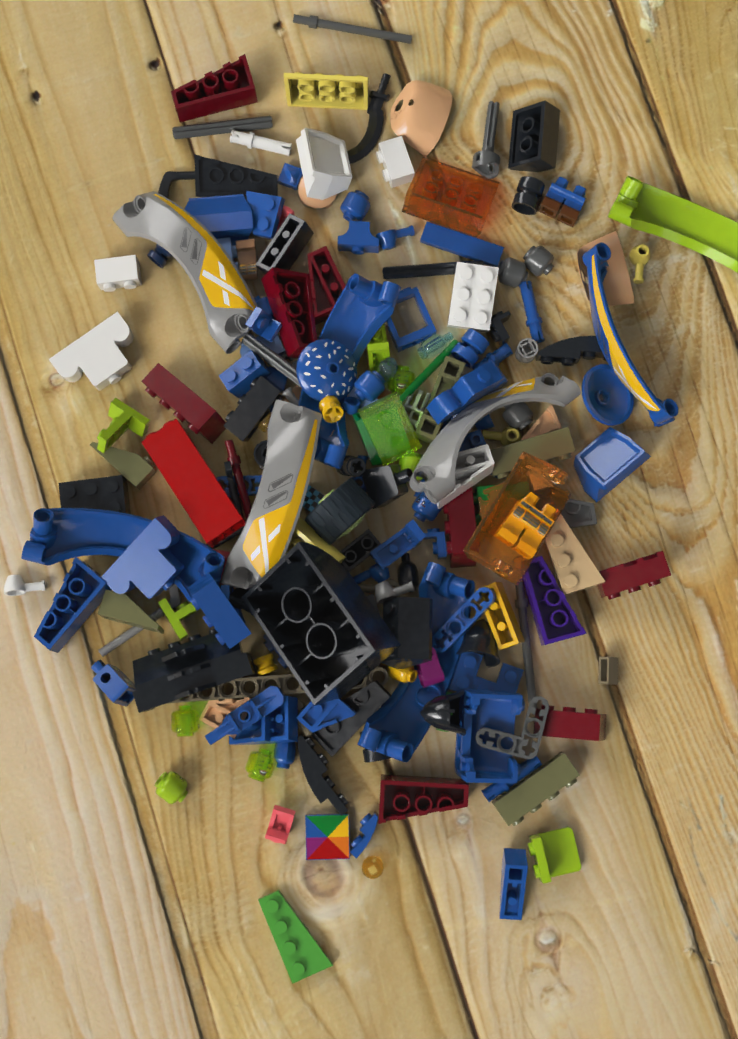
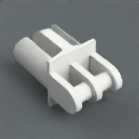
[400,389,431,429]

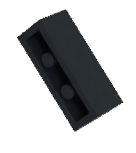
[255,213,314,275]
[224,376,284,442]

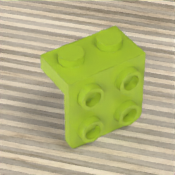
[527,827,581,884]

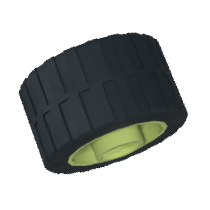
[305,478,375,545]

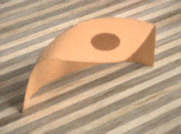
[390,80,452,157]
[577,231,635,306]

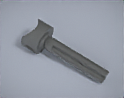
[472,101,500,179]

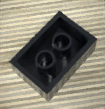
[58,475,131,514]

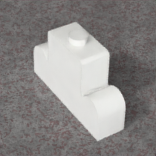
[49,312,133,391]

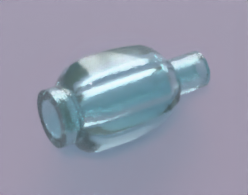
[417,332,453,360]
[377,357,399,385]

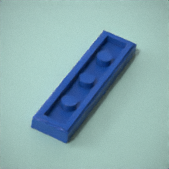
[420,222,504,267]

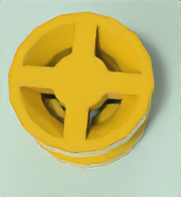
[319,396,344,423]
[253,653,278,677]

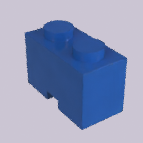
[219,350,272,399]

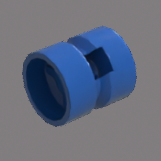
[451,329,490,368]

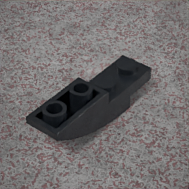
[536,336,606,366]
[340,529,381,573]
[298,734,349,816]

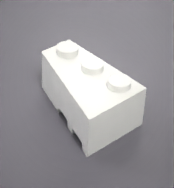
[436,444,495,509]

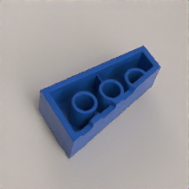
[34,557,112,653]

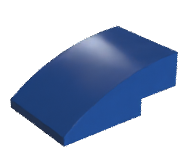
[229,696,298,745]

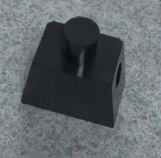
[361,464,413,509]

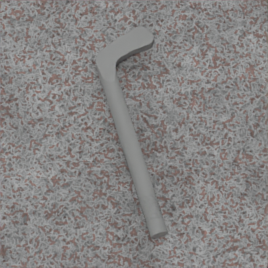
[98,584,181,657]

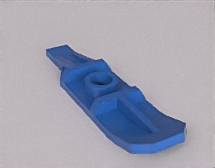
[205,686,285,745]

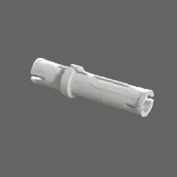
[230,129,292,156]

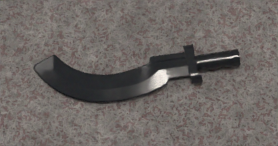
[347,73,391,164]

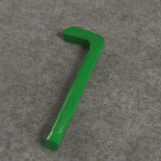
[394,340,458,410]

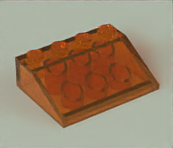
[402,156,500,238]

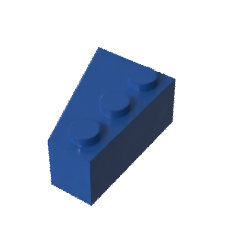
[187,573,252,649]

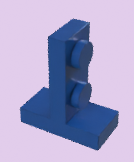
[369,519,426,571]

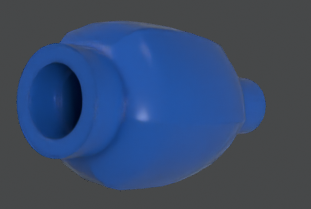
[273,742,296,769]

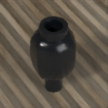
[397,553,419,592]

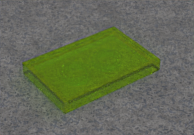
[358,391,422,466]

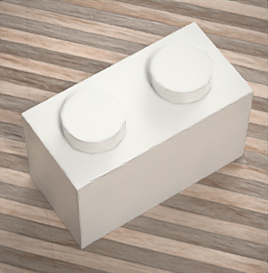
[376,136,415,188]
[94,255,142,292]

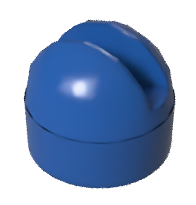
[343,397,361,415]

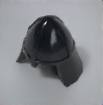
[457,619,500,668]
[420,690,466,736]

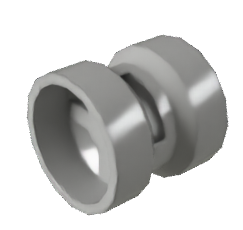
[515,338,538,363]

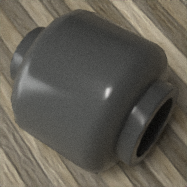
[523,245,554,277]
[498,257,528,288]
[502,402,533,431]

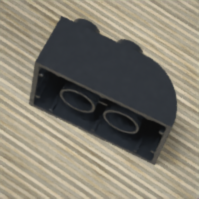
[241,542,401,705]

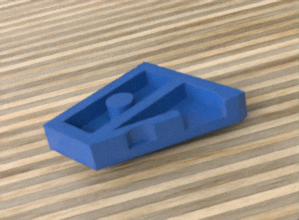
[246,191,285,239]
[296,698,357,733]

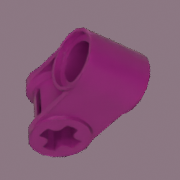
[416,647,445,688]

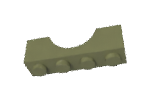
[414,356,466,444]

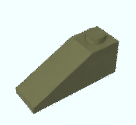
[90,442,157,490]
[98,590,164,634]

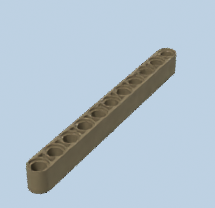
[166,667,389,704]

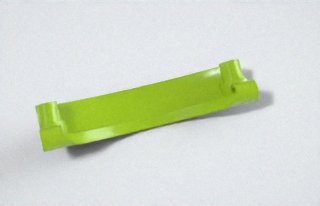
[608,176,738,273]

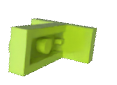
[367,323,391,373]
[97,398,150,453]
[158,598,201,641]

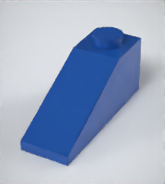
[499,848,528,920]

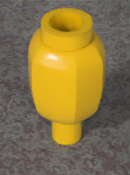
[380,663,418,683]

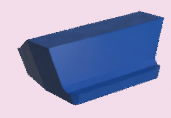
[185,194,253,246]
[573,427,651,502]

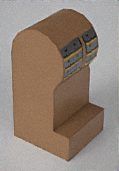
[236,239,258,281]

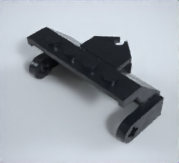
[132,628,257,713]

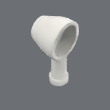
[4,575,46,596]

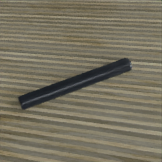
[382,260,484,279]

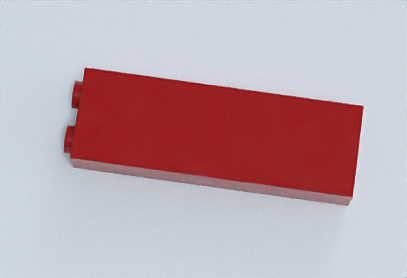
[141,419,246,547]

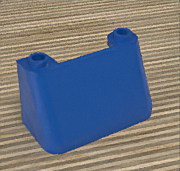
[455,689,525,783]

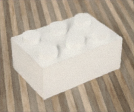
[447,262,499,332]

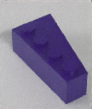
[518,556,587,646]

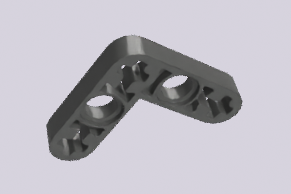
[476,696,549,759]

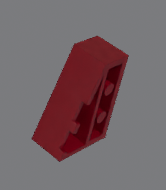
[307,246,346,325]
[597,550,671,600]
[533,705,606,741]

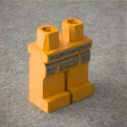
[493,492,556,559]

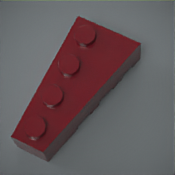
[171,54,258,123]
[261,267,317,359]
[142,363,226,444]
[443,487,478,568]
[378,774,469,824]

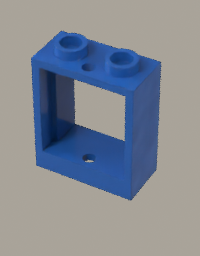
[385,287,437,352]

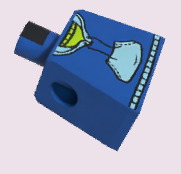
[91,660,136,707]

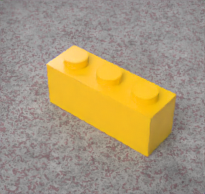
[476,582,525,650]

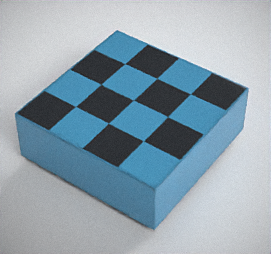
[302,485,324,512]

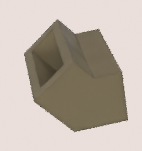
[598,657,618,685]

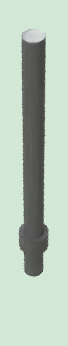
[293,14,412,44]
[515,582,538,709]

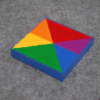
[305,814,350,860]

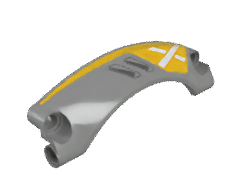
[112,191,258,354]
[409,373,581,504]
[220,400,322,590]

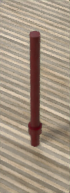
[224,439,252,520]

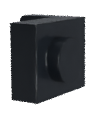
[490,311,511,347]

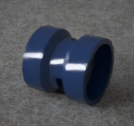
[147,243,173,268]

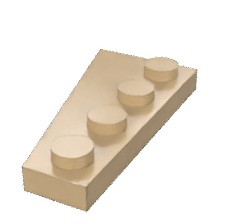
[544,508,605,595]

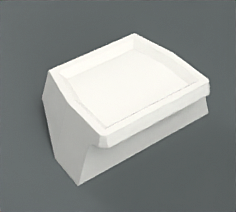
[296,128,352,200]

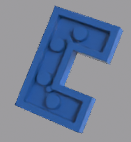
[449,652,524,693]

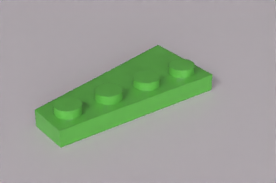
[258,890,333,984]

